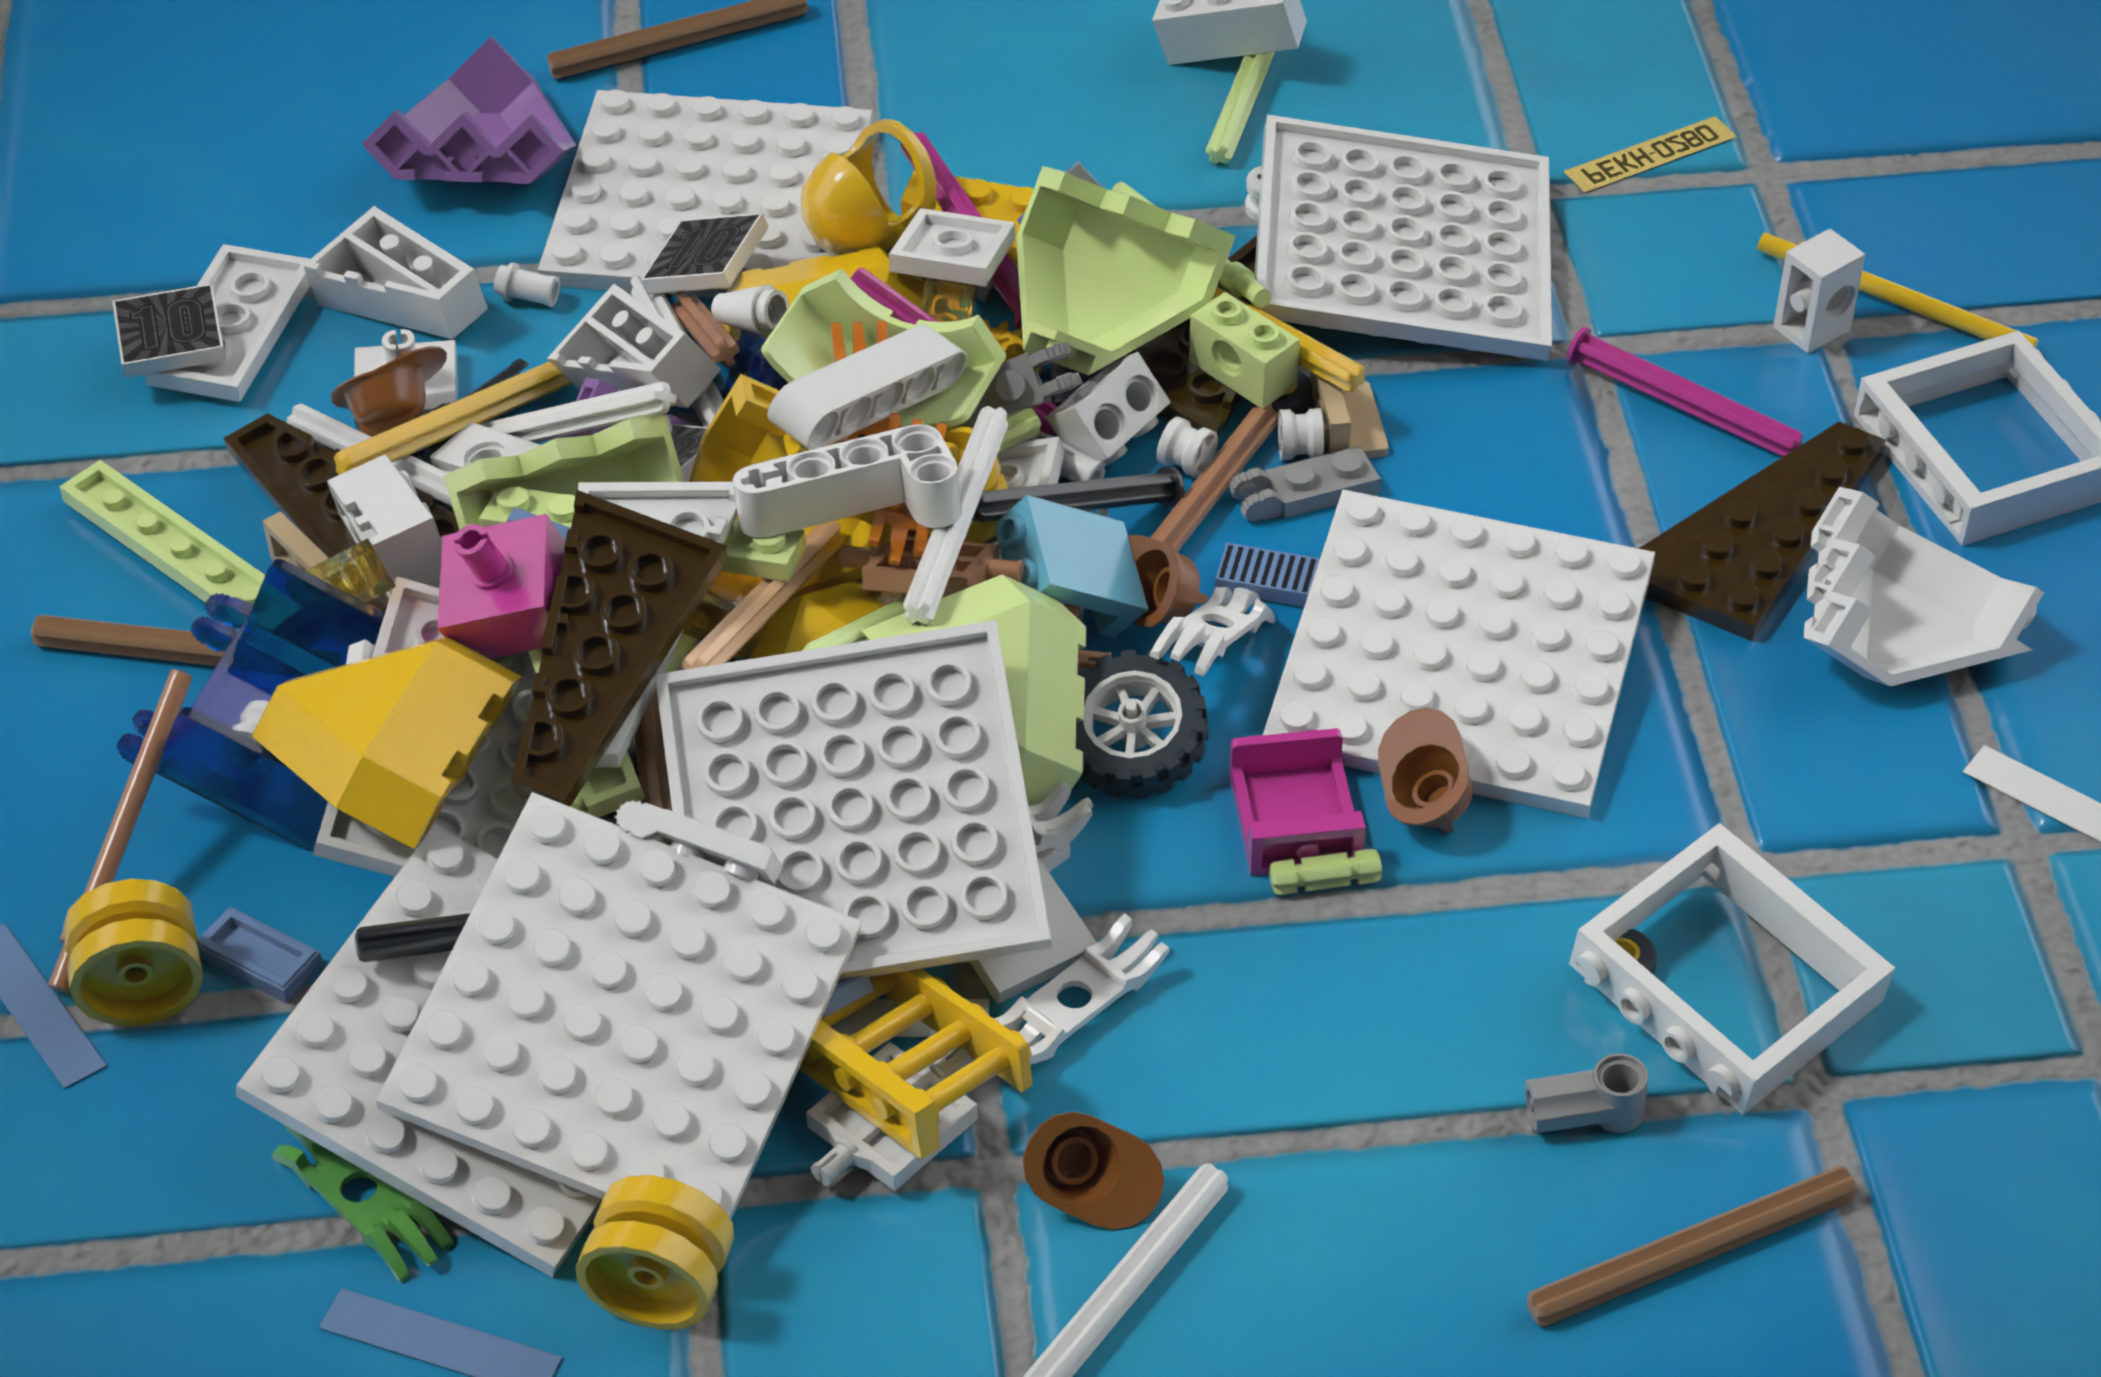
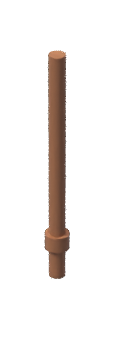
[48,669,192,994]

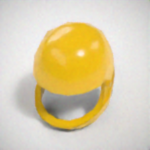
[800,119,937,256]

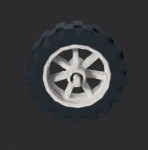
[1076,650,1209,799]

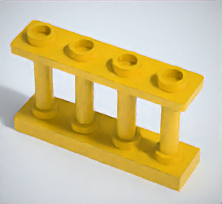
[799,969,1033,1160]

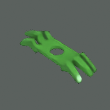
[271,1125,454,1283]

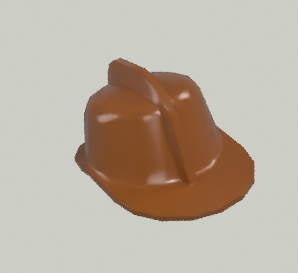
[331,346,447,437]
[1128,535,1208,627]
[1378,708,1473,833]
[1023,1111,1164,1230]

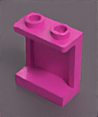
[1229,728,1365,876]

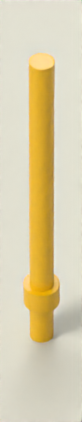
[1757,232,2038,348]

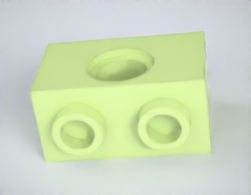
[1189,292,1300,409]

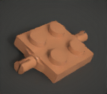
[839,536,1024,599]

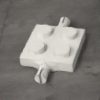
[806,1042,978,1191]

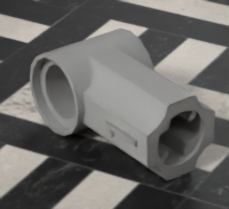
[1524,1053,1648,1133]

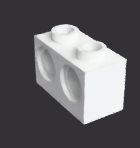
[1045,352,1171,466]

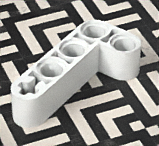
[733,424,962,538]

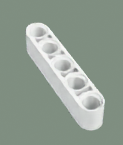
[767,323,968,450]

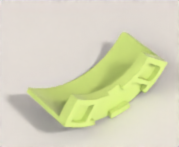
[761,269,1007,428]

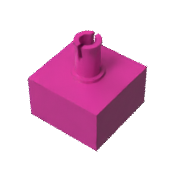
[437,514,565,659]

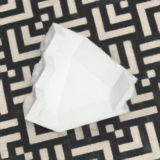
[1804,487,2045,687]

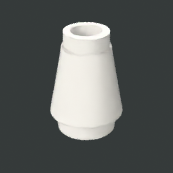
[711,284,790,336]

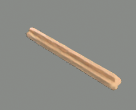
[681,521,845,670]

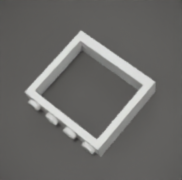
[1854,330,2101,546]
[1569,823,1895,1115]

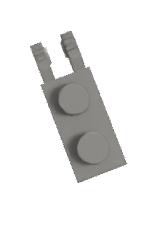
[954,342,1082,428]
[1228,446,1381,523]

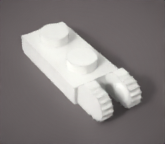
[615,799,782,886]

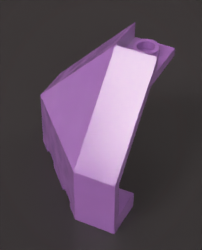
[362,36,576,184]

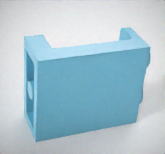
[995,495,1149,638]

